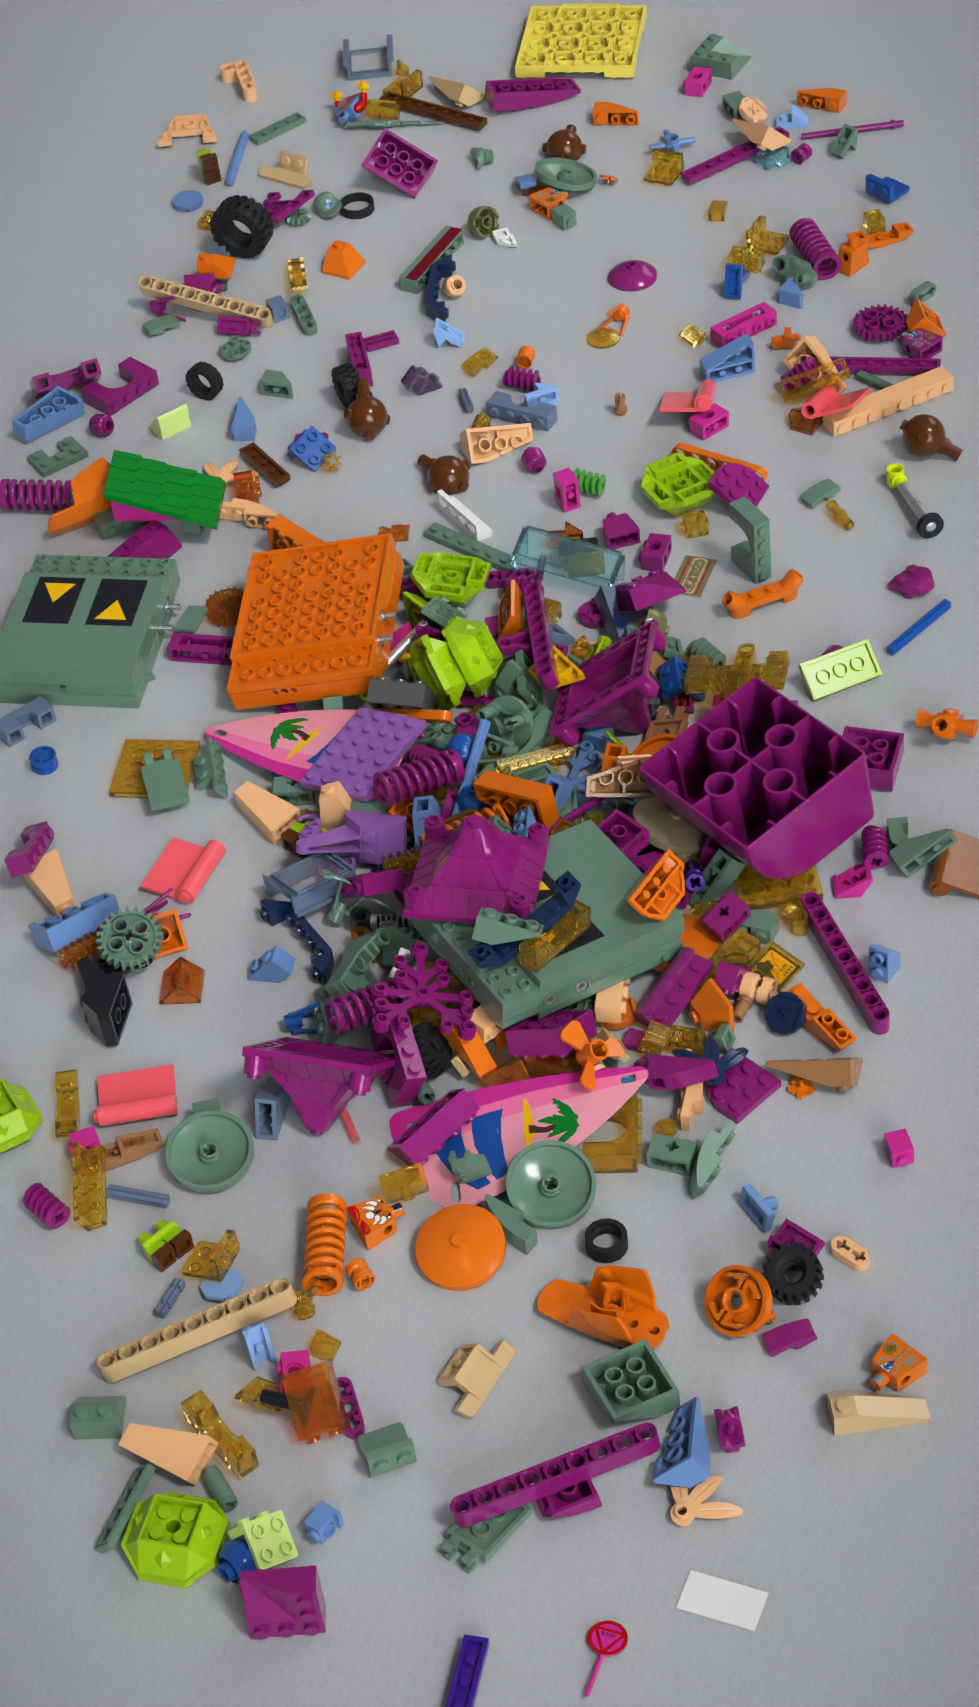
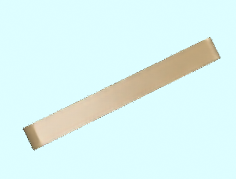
[138,275,274,328]
[97,1278,297,1383]

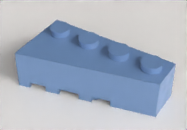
[12,386,85,443]
[28,892,119,953]

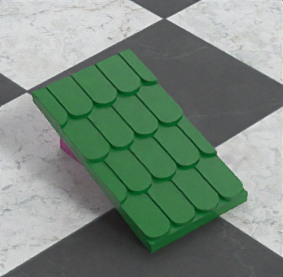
[103,450,226,530]

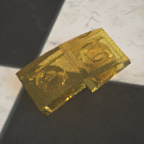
[461,348,498,378]

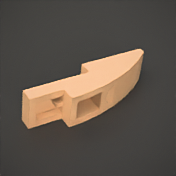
[220,498,278,529]
[677,1048,704,1131]

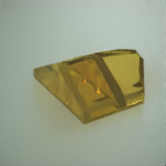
[235,1376,284,1413]

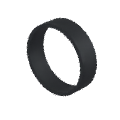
[340,192,375,219]

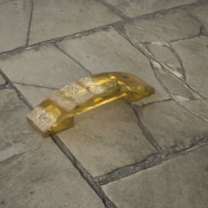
[55,1069,80,1138]

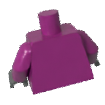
[179,273,228,312]

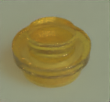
[656,1118,678,1137]

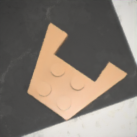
[158,114,217,147]

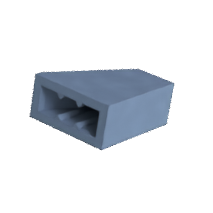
[254,1076,291,1140]

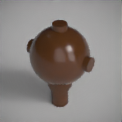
[542,124,587,161]
[343,378,390,441]
[900,414,963,461]
[417,454,470,495]

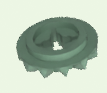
[286,208,311,226]

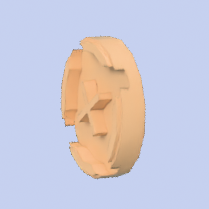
[738,97,767,124]

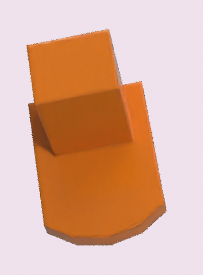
[771,327,801,350]

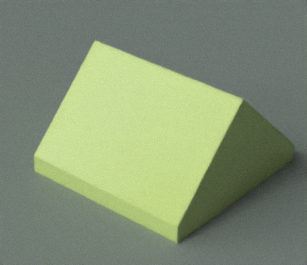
[149,404,191,440]

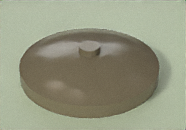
[631,797,708,855]

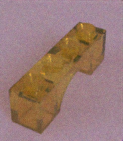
[519,900,591,973]
[691,928,761,999]
[181,1390,259,1480]

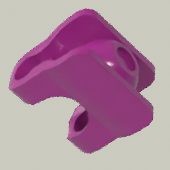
[497,631,534,665]

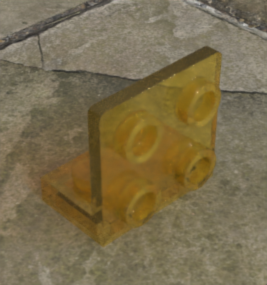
[382,69,423,97]

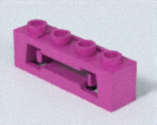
[710,302,777,348]

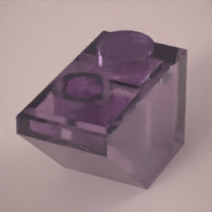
[401,365,443,396]

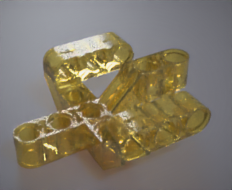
[684,643,790,700]

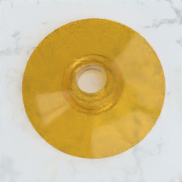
[586,327,620,349]

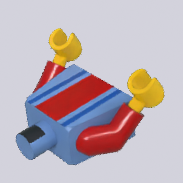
[330,80,370,124]

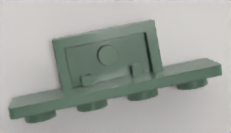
[192,736,228,799]

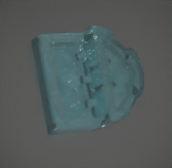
[752,146,791,170]

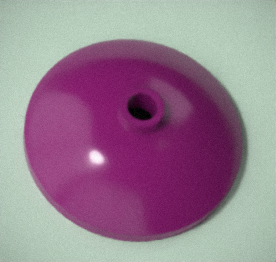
[608,260,657,292]

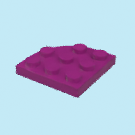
[706,463,769,507]
[706,1048,781,1124]

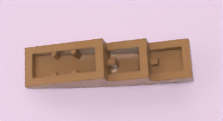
[73,1128,164,1179]

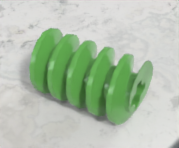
[572,468,606,496]

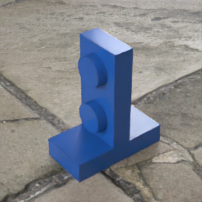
[724,263,749,299]

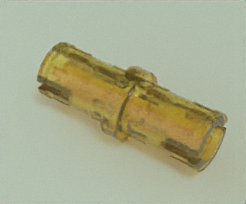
[826,500,855,531]

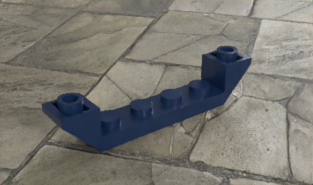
[425,255,456,322]
[467,871,581,968]
[259,899,335,985]

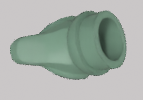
[470,147,494,169]

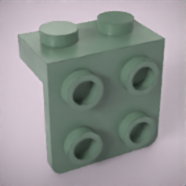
[357,1422,417,1477]

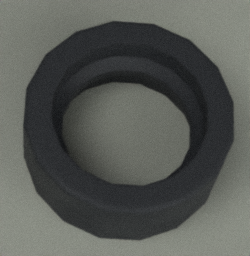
[584,1218,628,1263]

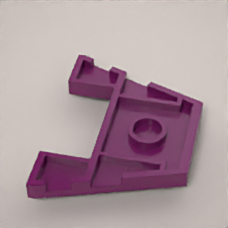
[263,189,315,224]

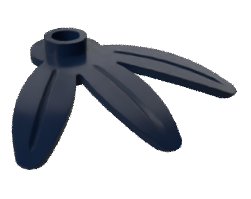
[672,1037,749,1086]

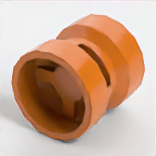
[515,345,535,369]
[345,1258,376,1291]

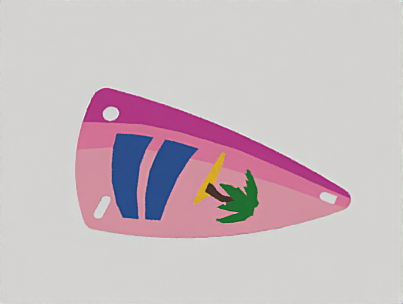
[204,710,406,801]
[389,1066,649,1208]

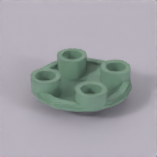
[218,336,252,360]

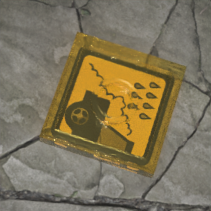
[746,940,805,993]

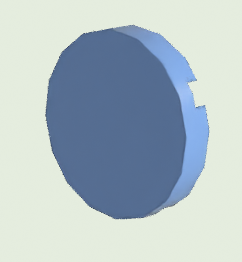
[172,190,203,212]

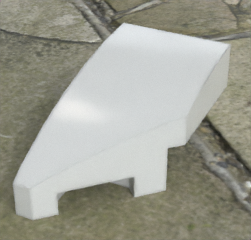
[492,227,517,247]

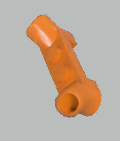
[722,569,804,619]

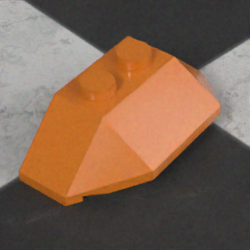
[626,849,685,921]

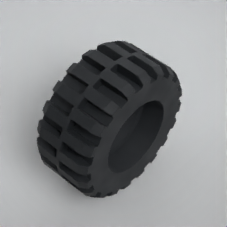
[210,195,274,259]

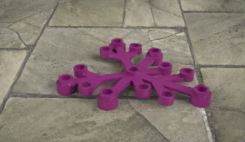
[370,942,477,1041]

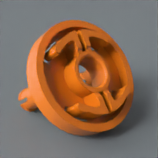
[704,1265,776,1337]

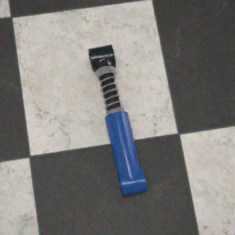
[350,907,418,936]

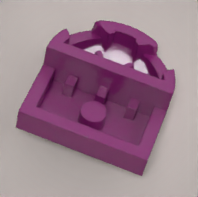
[887,565,935,599]
[767,1218,826,1271]

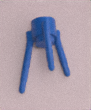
[284,1002,319,1035]

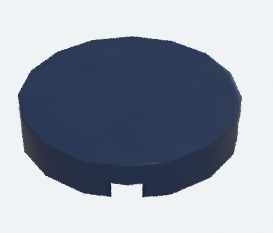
[764,991,807,1035]

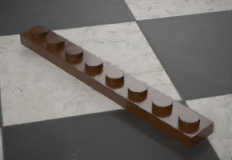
[379,91,488,131]

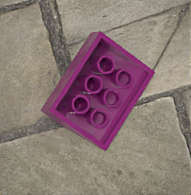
[361,128,438,198]

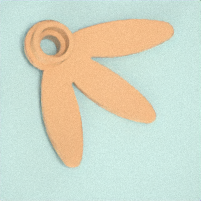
[204,460,259,486]
[670,1475,743,1527]

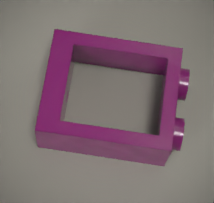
[341,868,405,899]

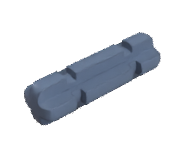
[458,388,474,413]
[155,1277,186,1318]

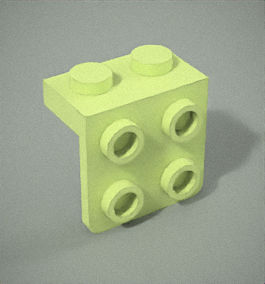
[228,1510,298,1570]

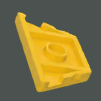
[528,645,586,691]

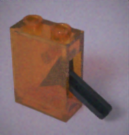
[260,1361,350,1444]

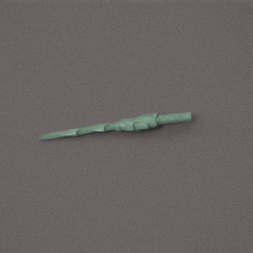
[347,119,444,129]

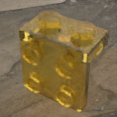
[644,148,684,186]
[745,215,789,255]
[181,1229,240,1282]

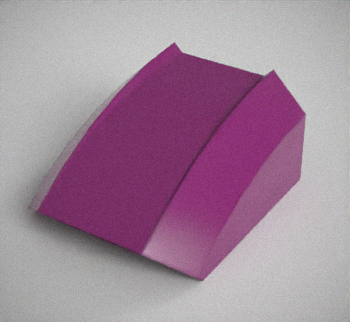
[597,809,649,858]
[534,1465,602,1518]

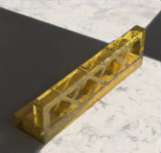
[778,357,852,402]
[494,743,577,776]
[72,1142,107,1231]

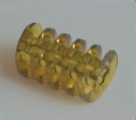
[381,846,421,873]

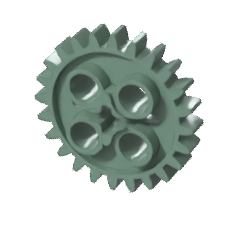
[96,907,164,971]

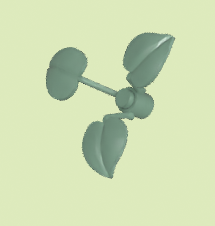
[317,868,396,925]

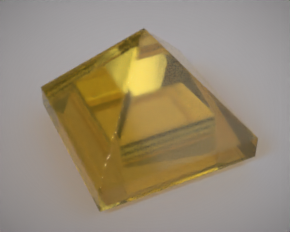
[396,59,409,77]

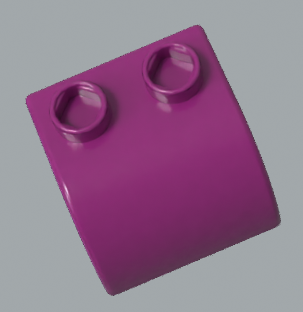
[639,677,874,879]

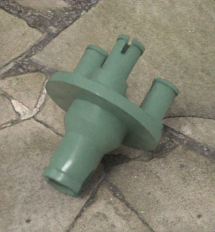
[476,695,538,754]

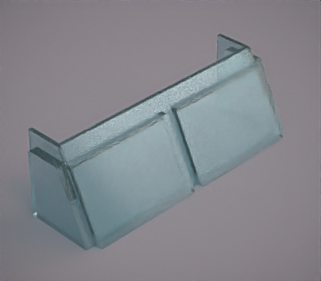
[512,525,625,587]

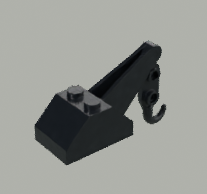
[77,957,153,1046]

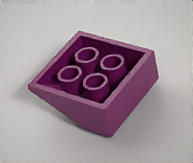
[615,569,686,612]
[842,726,904,791]
[505,1010,597,1058]
[240,1565,326,1639]

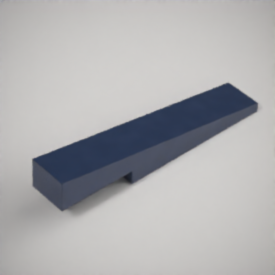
[595,585,628,645]

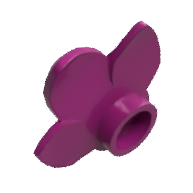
[455,712,490,739]

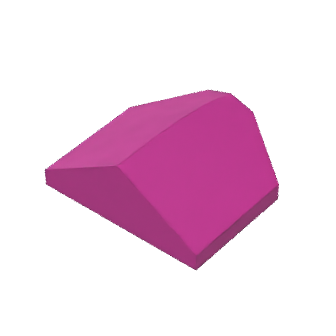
[832,859,873,898]

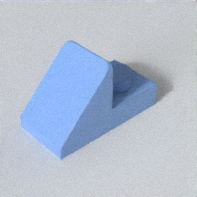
[776,104,809,128]
[433,317,465,348]
[524,383,559,407]

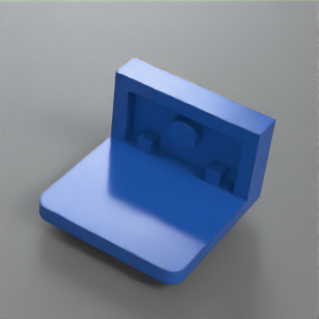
[865,173,910,204]
[287,426,336,471]
[658,656,705,701]

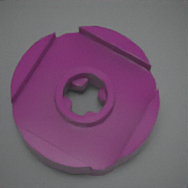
[578,597,605,629]

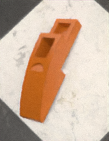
[785,982,857,1051]

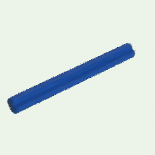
[886,599,951,655]

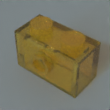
[365,99,401,121]
[378,1162,430,1205]

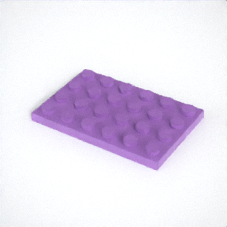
[299,707,427,802]

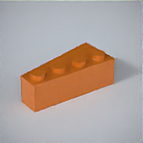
[266,514,325,551]
[473,770,560,829]

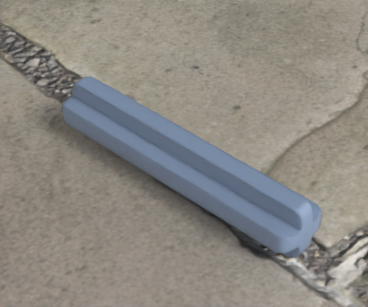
[106,1184,170,1208]

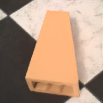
[234,781,302,845]
[23,849,75,916]
[118,1423,219,1486]

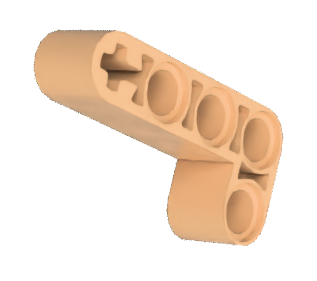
[220,61,257,102]

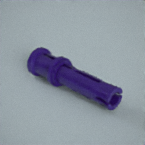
[685,860,705,892]

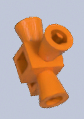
[916,708,979,740]

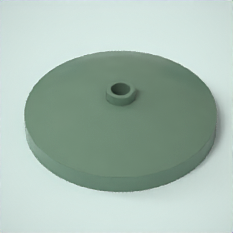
[534,157,597,191]
[165,1110,254,1193]
[506,1140,596,1229]

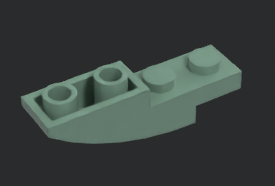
[690,1119,737,1199]

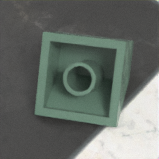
[69,1396,127,1440]

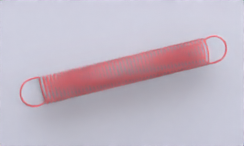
[341,1107,361,1145]

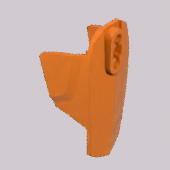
[48,457,112,536]
[537,1265,670,1349]

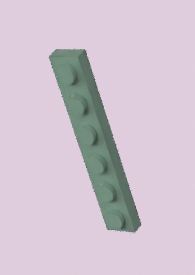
[424,522,520,570]

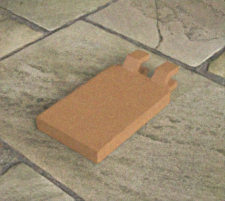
[644,706,689,741]

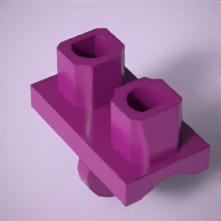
[714,1406,745,1453]

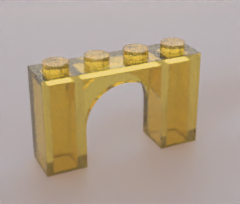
[583,1091,642,1174]

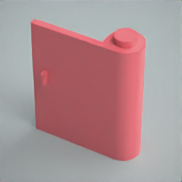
[659,379,716,412]
[801,384,871,419]
[140,837,226,903]
[93,1064,178,1127]

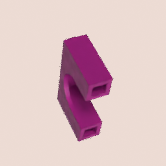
[80,357,159,416]
[30,358,102,399]
[370,1011,427,1107]

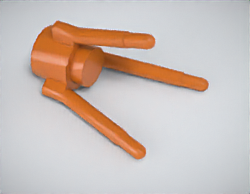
[600,303,631,336]

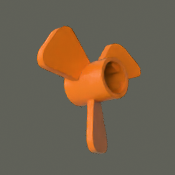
[559,1021,625,1091]

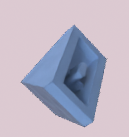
[779,276,803,309]

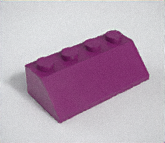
[107,521,182,559]
[387,1088,480,1168]

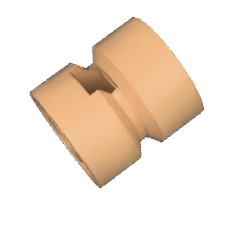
[739,971,778,1005]

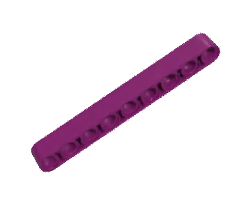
[523,582,559,691]
[801,892,890,1035]
[450,1422,660,1528]

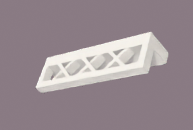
[437,489,493,542]

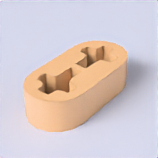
[831,1236,870,1271]

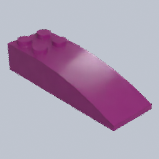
[484,77,581,112]

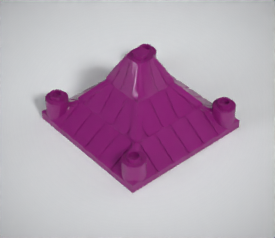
[549,619,667,747]
[403,815,550,924]
[242,1037,395,1135]

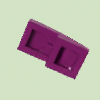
[761,1318,818,1357]

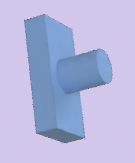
[738,1184,779,1232]

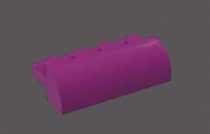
[633,947,715,1033]

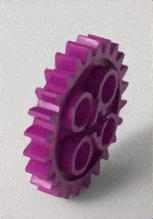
[853,304,908,343]

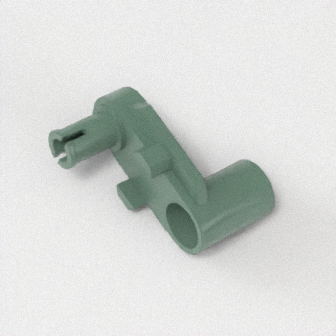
[772,253,818,288]

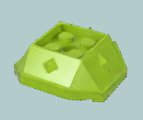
[641,452,715,516]
[411,552,491,606]
[441,616,504,698]
[408,634,467,710]
[0,1078,44,1153]
[121,1492,230,1589]

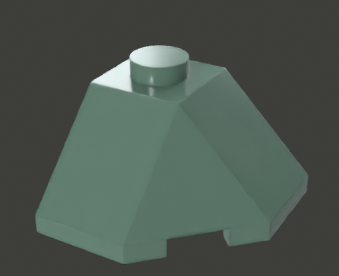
[495,659,524,700]

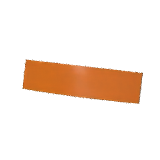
[847,222,914,248]

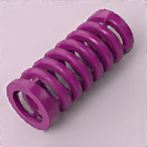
[789,218,841,280]
[0,479,74,511]
[373,749,465,807]
[324,975,422,1036]

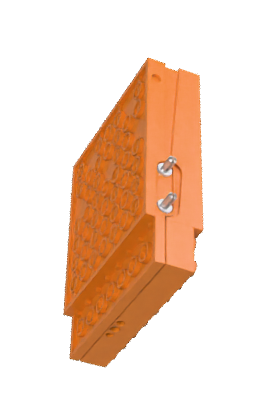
[226,533,405,710]

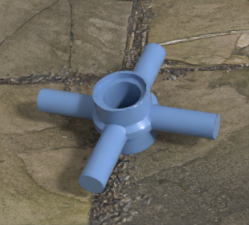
[649,129,695,159]

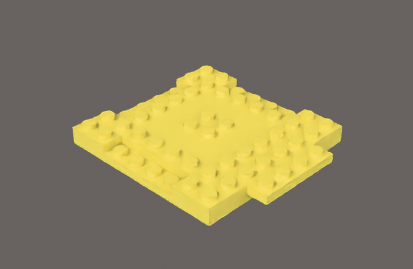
[515,3,647,79]

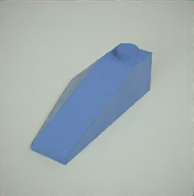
[652,1396,711,1488]

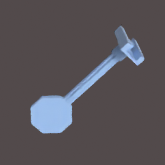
[200,1268,276,1370]

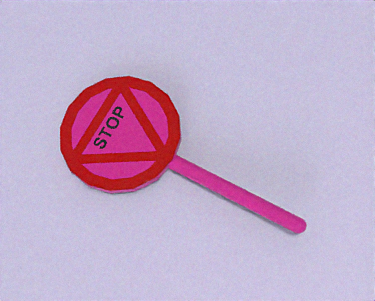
[585,1621,628,1697]

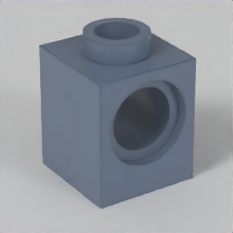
[265,295,290,323]

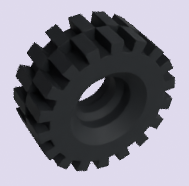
[331,362,361,408]
[412,1021,453,1079]
[762,1242,824,1305]

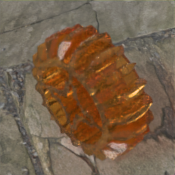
[205,586,244,628]

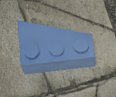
[699,333,755,382]

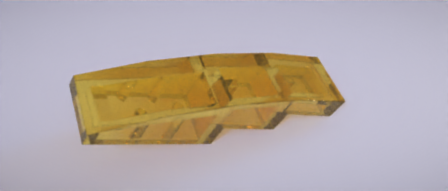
[287,257,308,292]

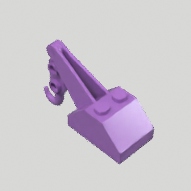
[296,810,407,865]

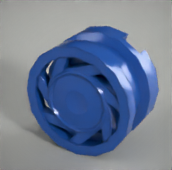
[29,746,59,775]

